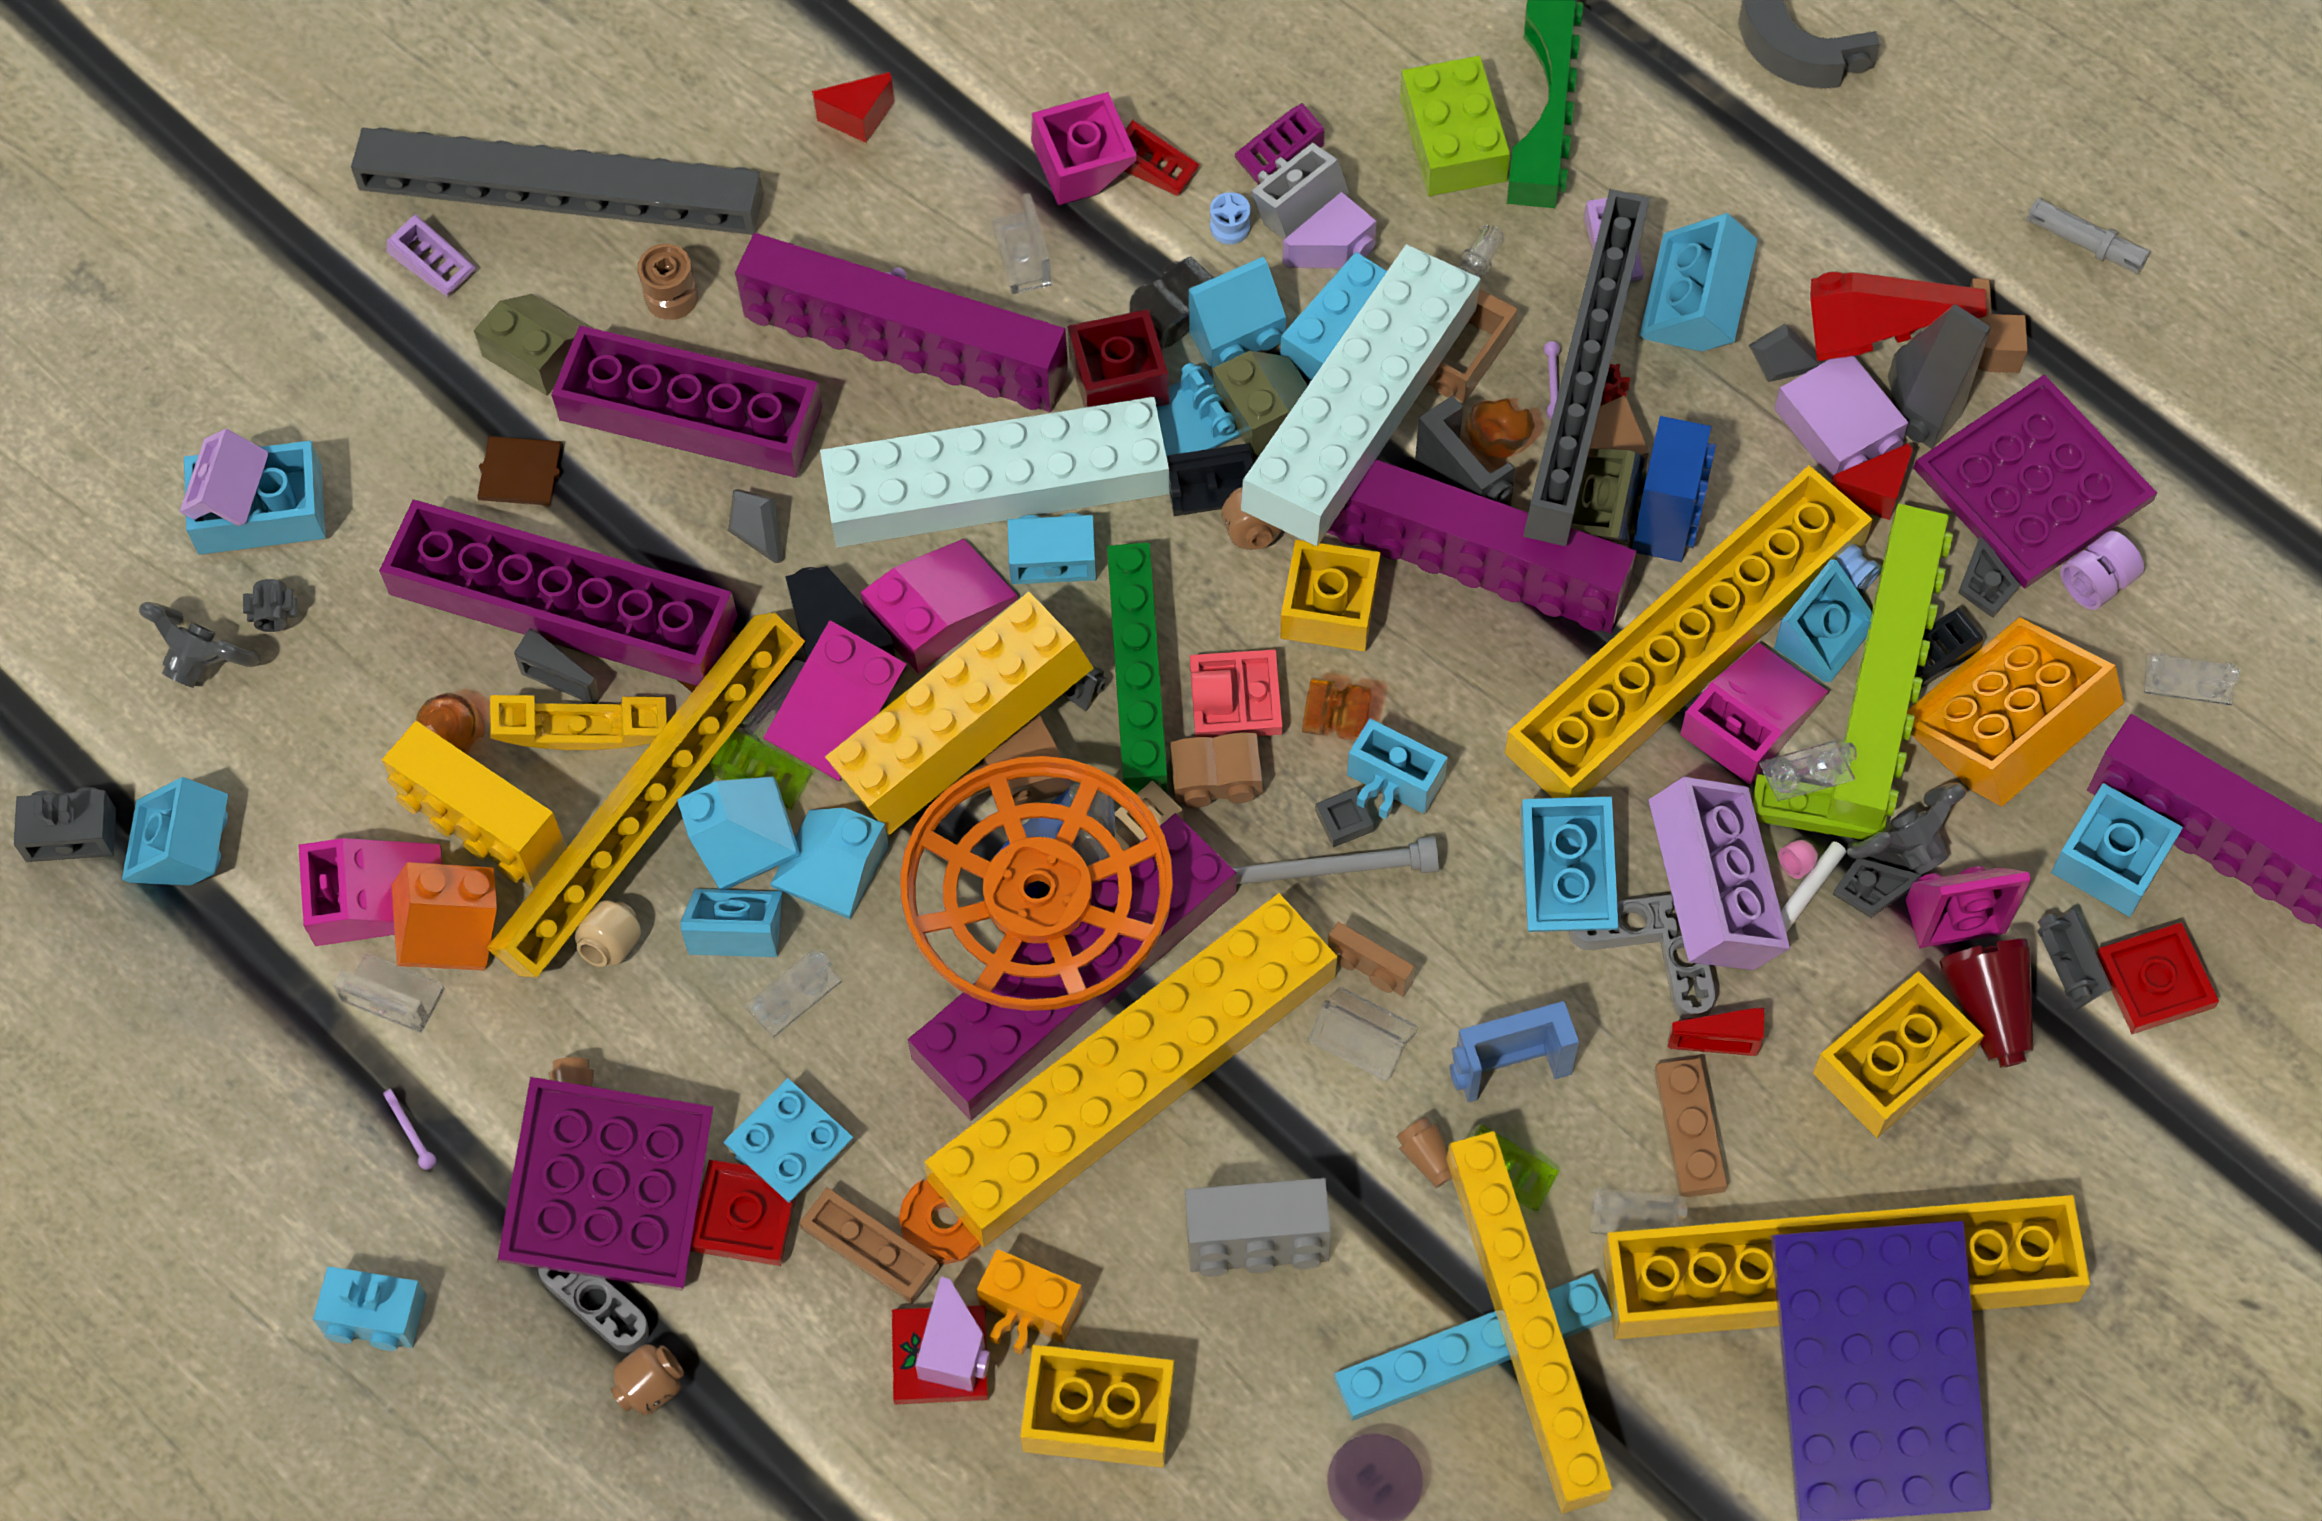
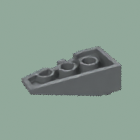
[1888,304,1991,449]

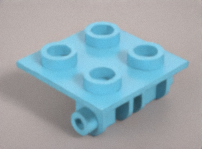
[1157,363,1240,456]
[723,1078,854,1203]

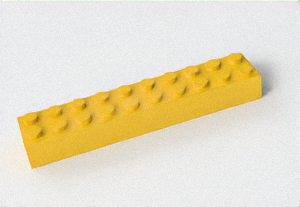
[1505,465,1873,798]
[924,893,1337,1248]
[1603,1195,2090,1340]

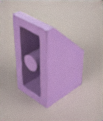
[1283,192,1376,268]
[915,1277,991,1392]

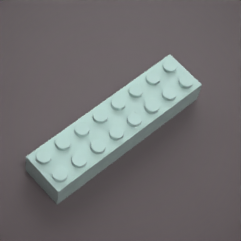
[1241,244,1481,546]
[820,397,1169,548]

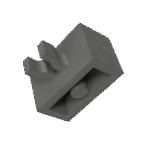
[14,787,116,862]

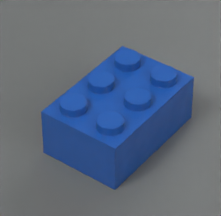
[1632,416,1716,563]

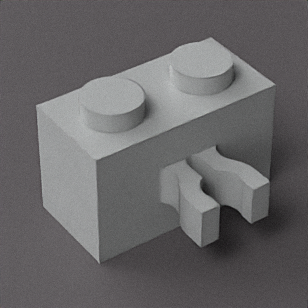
[1251,143,1350,239]

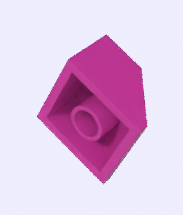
[1031,92,1137,205]

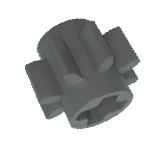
[243,579,297,632]

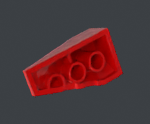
[1810,271,1987,361]

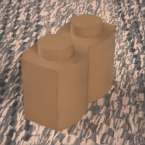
[1169,733,1263,808]

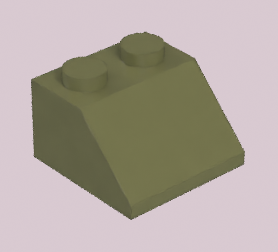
[474,294,587,396]
[1212,351,1308,457]

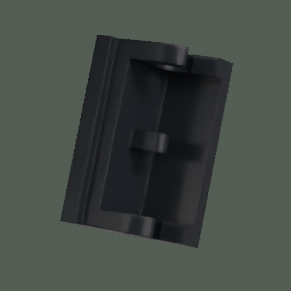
[1166,443,1253,517]

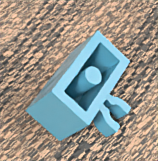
[1347,718,1448,819]
[313,1266,427,1351]

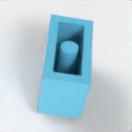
[1007,513,1096,585]

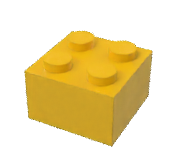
[1280,539,1380,652]

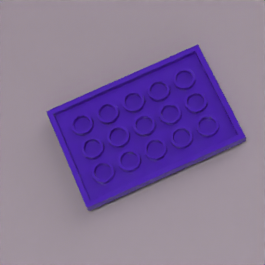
[1771,1221,1991,1521]

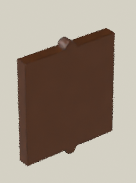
[477,436,562,506]

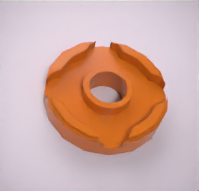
[899,1179,982,1264]

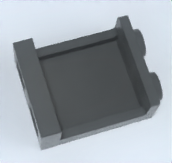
[1415,395,1516,507]

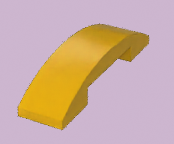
[490,695,667,750]

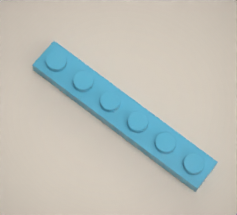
[1334,1273,1612,1421]

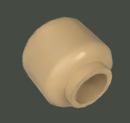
[574,901,641,967]

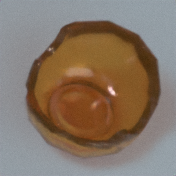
[1465,398,1535,459]
[415,693,485,754]

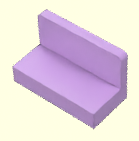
[179,428,268,526]

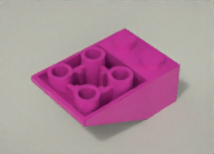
[1680,642,1829,785]
[298,838,443,946]

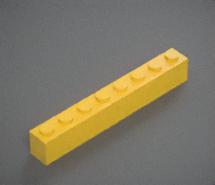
[1446,1131,1612,1514]

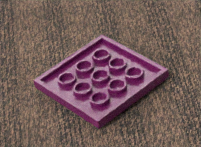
[1913,374,2157,589]
[497,1077,713,1291]

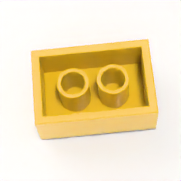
[1813,971,1984,1138]
[1020,1345,1175,1468]

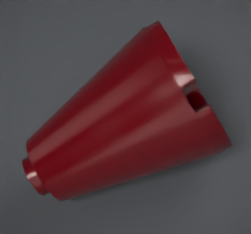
[1939,938,2033,1068]

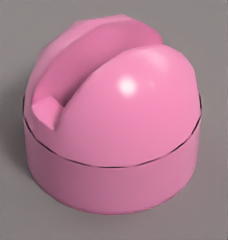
[1778,840,1818,879]

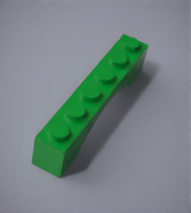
[1506,0,1583,209]
[1107,543,1168,795]

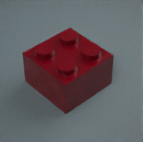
[1067,309,1169,408]

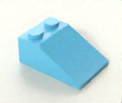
[1520,797,1618,932]

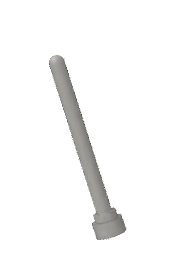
[1232,836,1439,885]

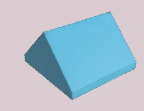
[1774,560,1872,682]
[681,889,783,957]

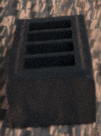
[1915,608,1983,688]

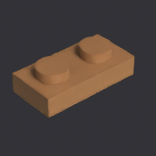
[1328,921,1415,997]

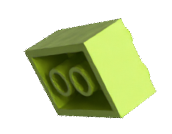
[1400,55,1510,197]

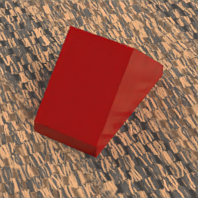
[812,72,895,143]
[1831,443,1912,520]

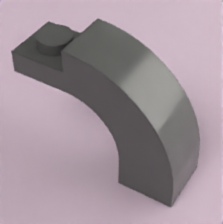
[1738,0,1880,88]

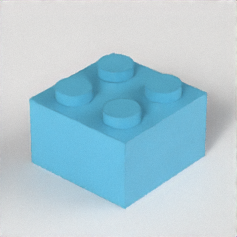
[2051,783,2183,917]

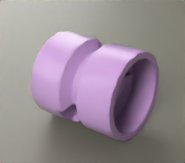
[2060,531,2144,610]

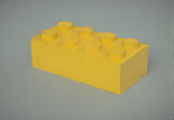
[381,720,566,888]

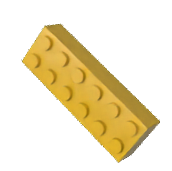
[825,592,1094,835]

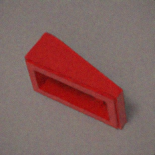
[1124,120,1200,196]
[1667,1008,1764,1056]

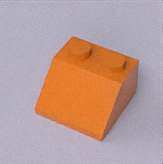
[391,862,497,971]

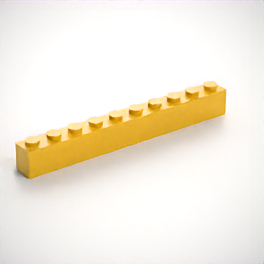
[487,612,805,978]

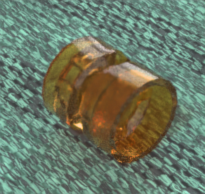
[1302,677,1372,741]

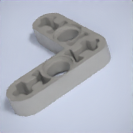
[1569,894,1715,1020]
[538,1268,649,1353]

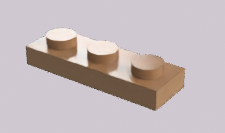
[1654,1058,1727,1198]
[799,1187,939,1304]

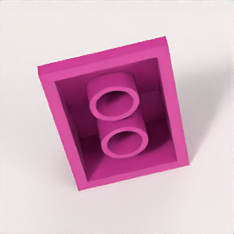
[860,539,1018,674]
[763,620,906,782]
[1906,866,2031,948]

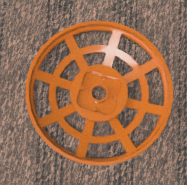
[900,756,1173,1011]

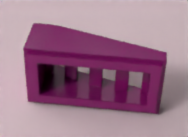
[1235,103,1325,185]

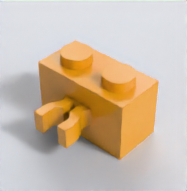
[976,1249,1083,1356]

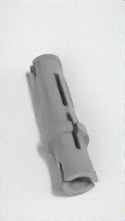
[2026,197,2151,275]

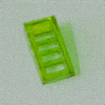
[711,730,812,810]
[1466,1123,1559,1211]

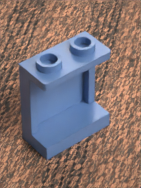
[1450,1001,1579,1102]

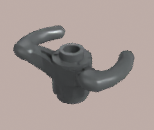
[139,602,261,688]
[1847,782,1966,875]

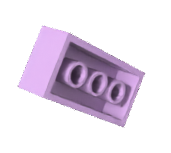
[1649,777,1790,970]

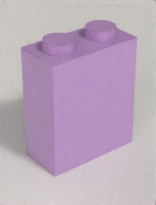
[1774,356,1908,480]

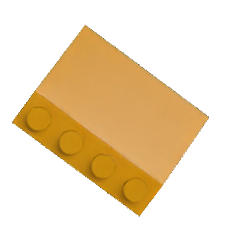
[1907,617,2124,807]

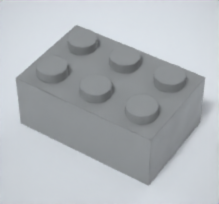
[1185,1178,1331,1276]

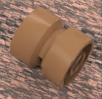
[638,244,698,320]

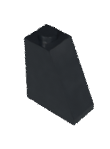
[785,566,895,660]

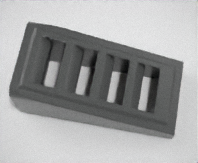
[514,629,600,704]

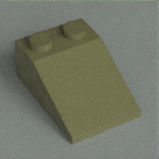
[1571,448,1647,543]

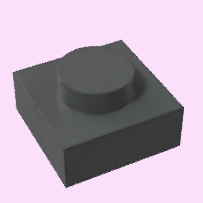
[1315,788,1374,848]

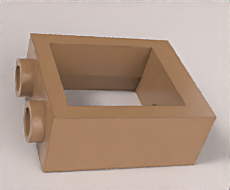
[1427,288,1518,403]

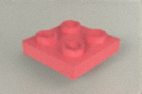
[1189,649,1282,738]

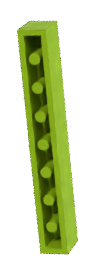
[1827,503,1953,831]

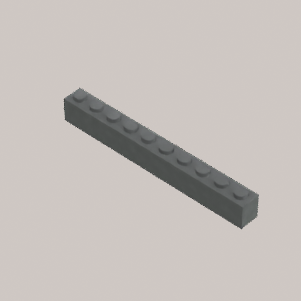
[351,127,764,235]
[1523,189,1650,546]

